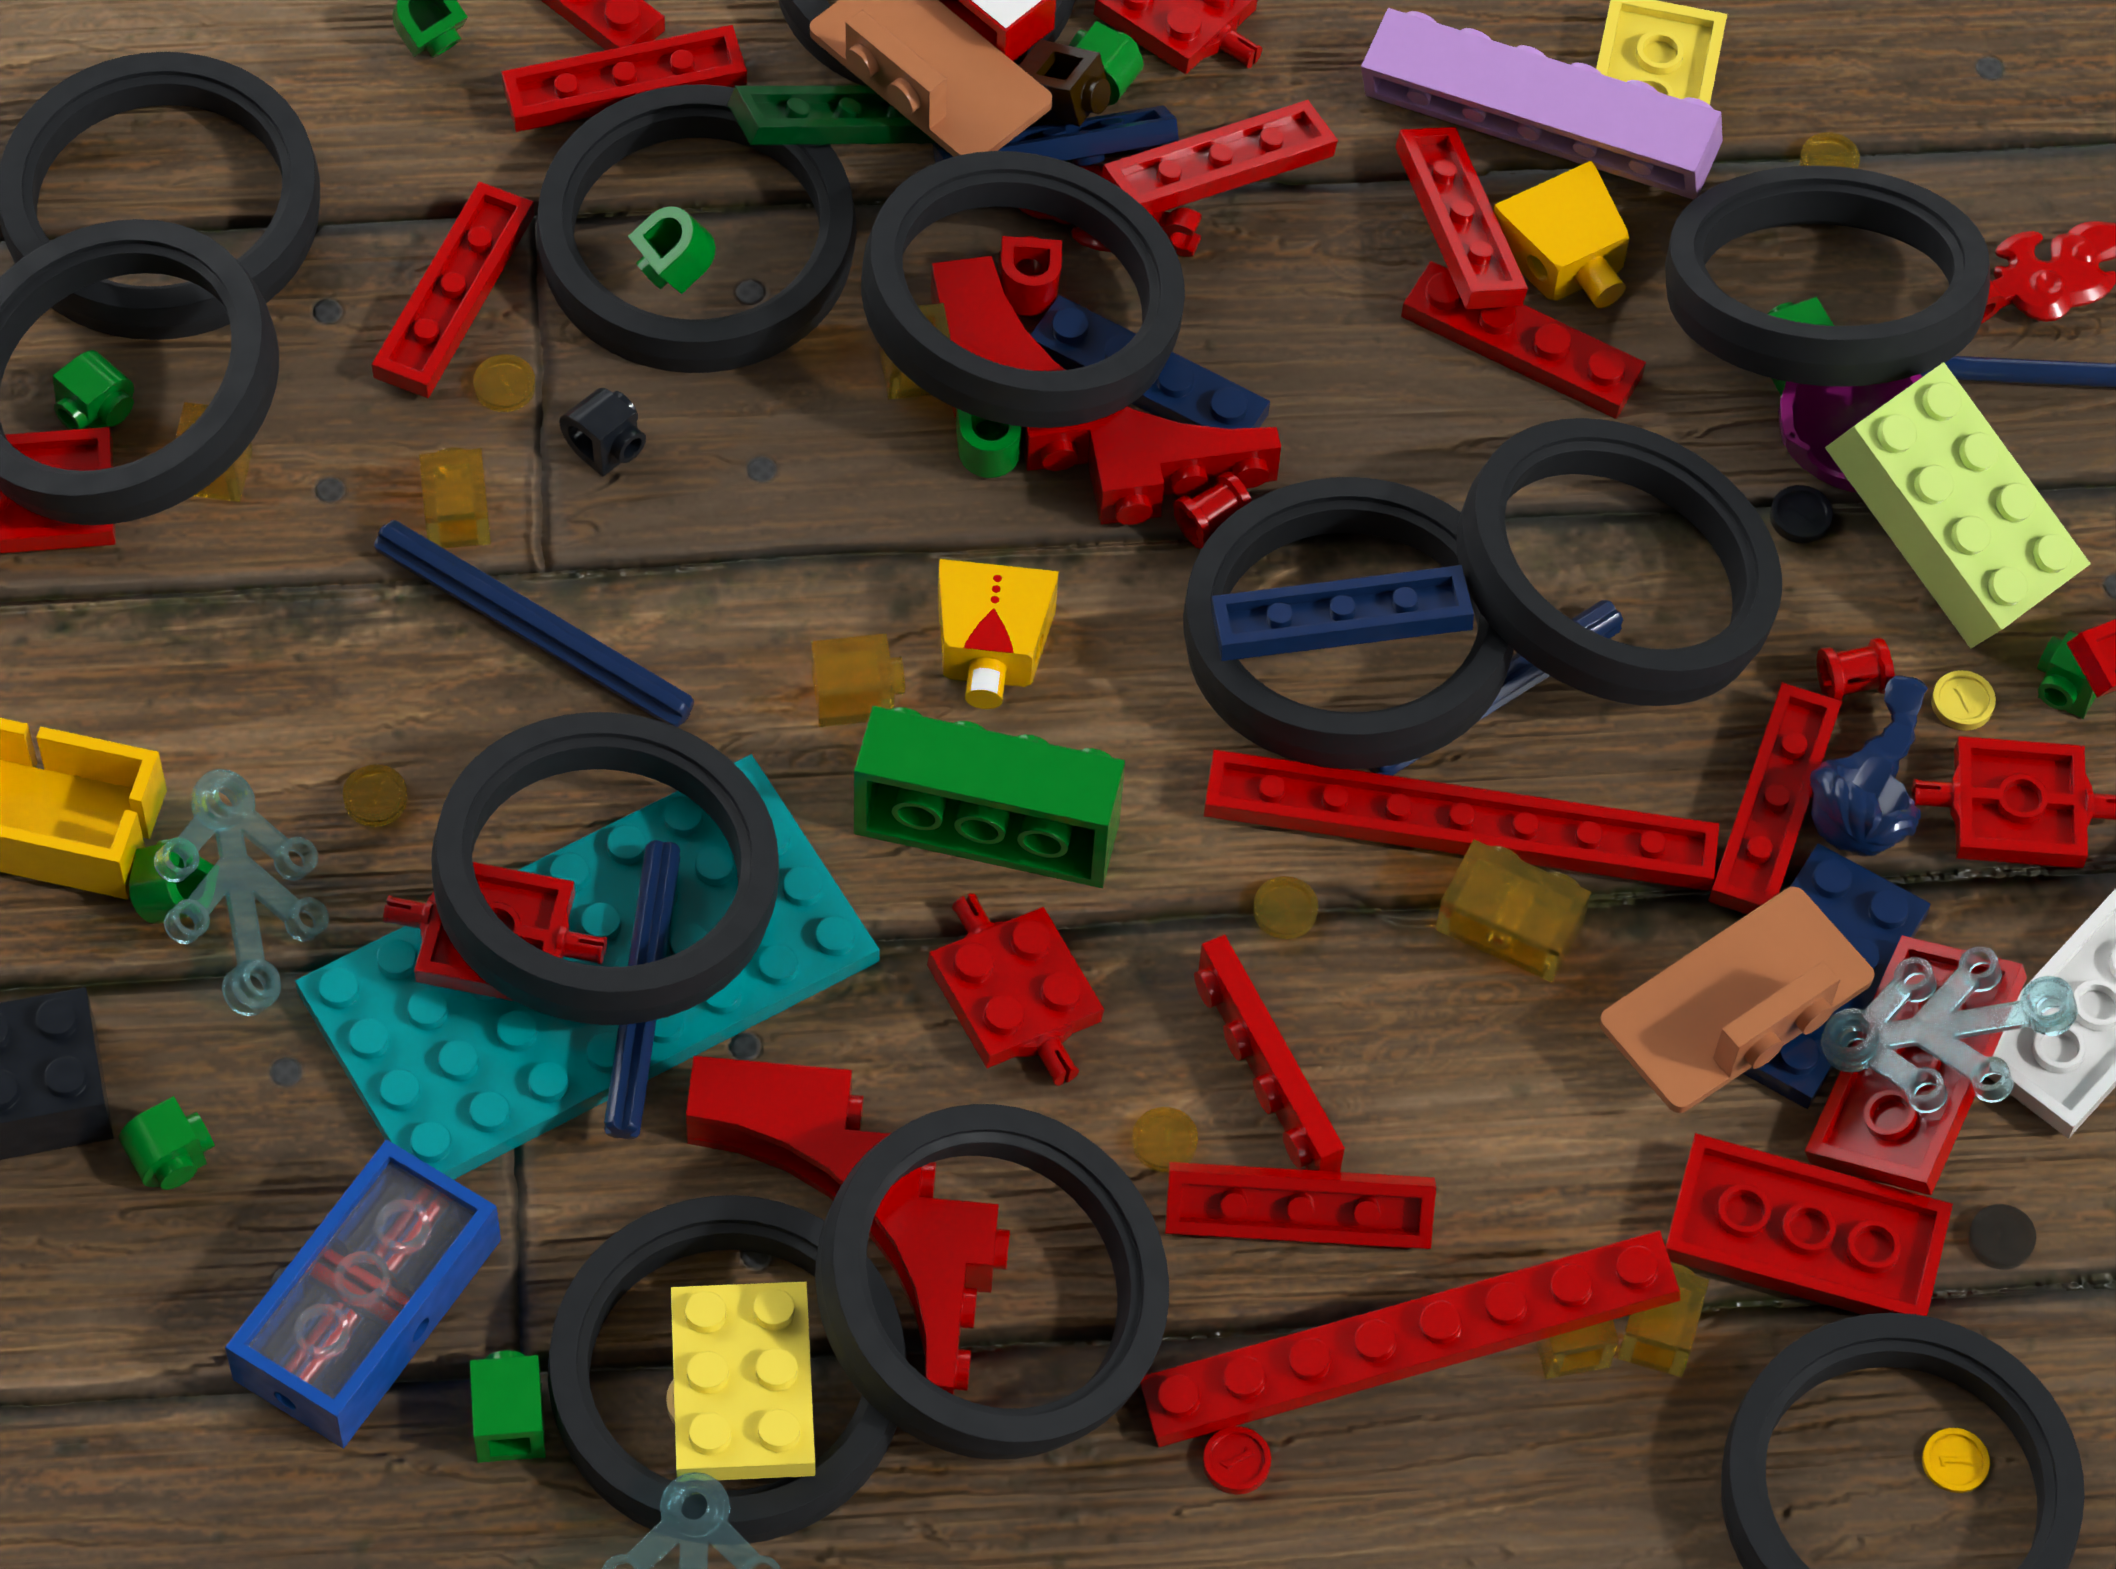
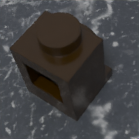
[1019,39,1111,127]

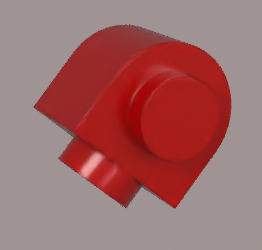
[997,236,1062,316]

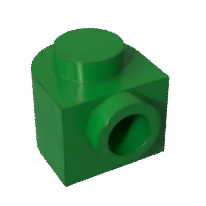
[393,0,468,58]
[1069,21,1144,106]
[628,206,716,294]
[53,350,134,430]
[956,409,1022,478]
[2037,630,2096,719]
[129,839,218,924]
[118,1096,215,1190]

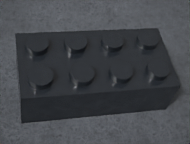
[0,987,114,1160]

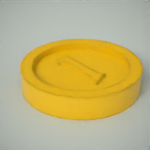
[1922,1428,1990,1493]

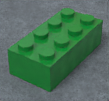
[854,706,1125,889]

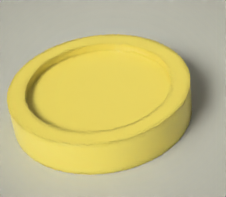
[1931,670,1996,731]

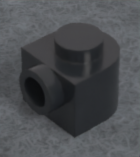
[559,388,646,477]

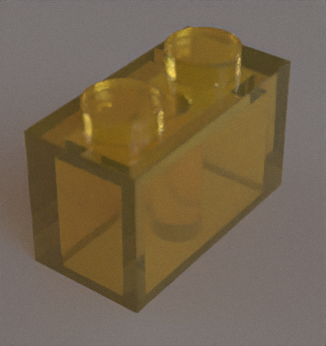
[1436,839,1591,983]

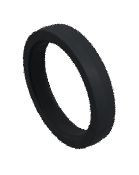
[0,52,320,340]
[537,84,857,373]
[861,151,1185,428]
[1665,165,1990,387]
[0,219,279,525]
[1456,418,1782,706]
[1183,477,1514,769]
[431,712,779,1025]
[815,1104,1169,1460]
[548,1195,907,1545]
[1721,1313,2085,1569]

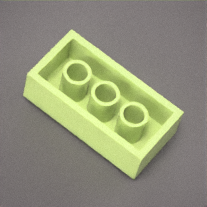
[1825,362,2091,649]

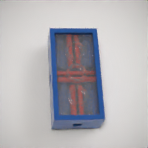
[225,1139,501,1449]

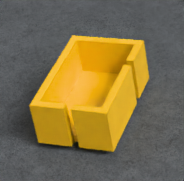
[0,718,167,900]

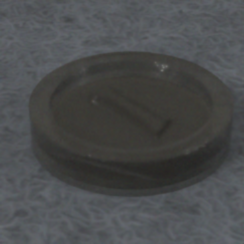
[1968,1204,2036,1270]

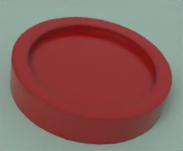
[1203,1426,1271,1495]

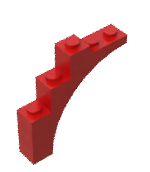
[931,256,1281,525]
[686,1056,1010,1395]

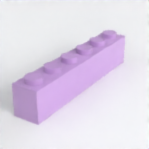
[1361,8,1723,200]

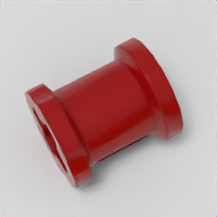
[1173,471,1252,549]
[1816,637,1895,701]

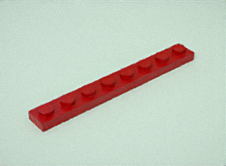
[1204,749,1720,891]
[1141,1230,1681,1448]

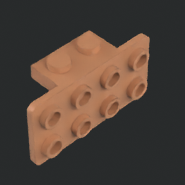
[810,0,1052,157]
[1599,887,1874,1113]

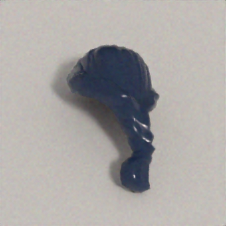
[1809,675,1928,857]

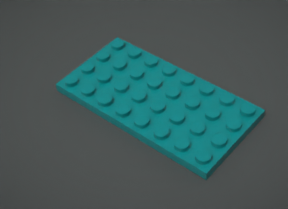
[295,754,880,1180]

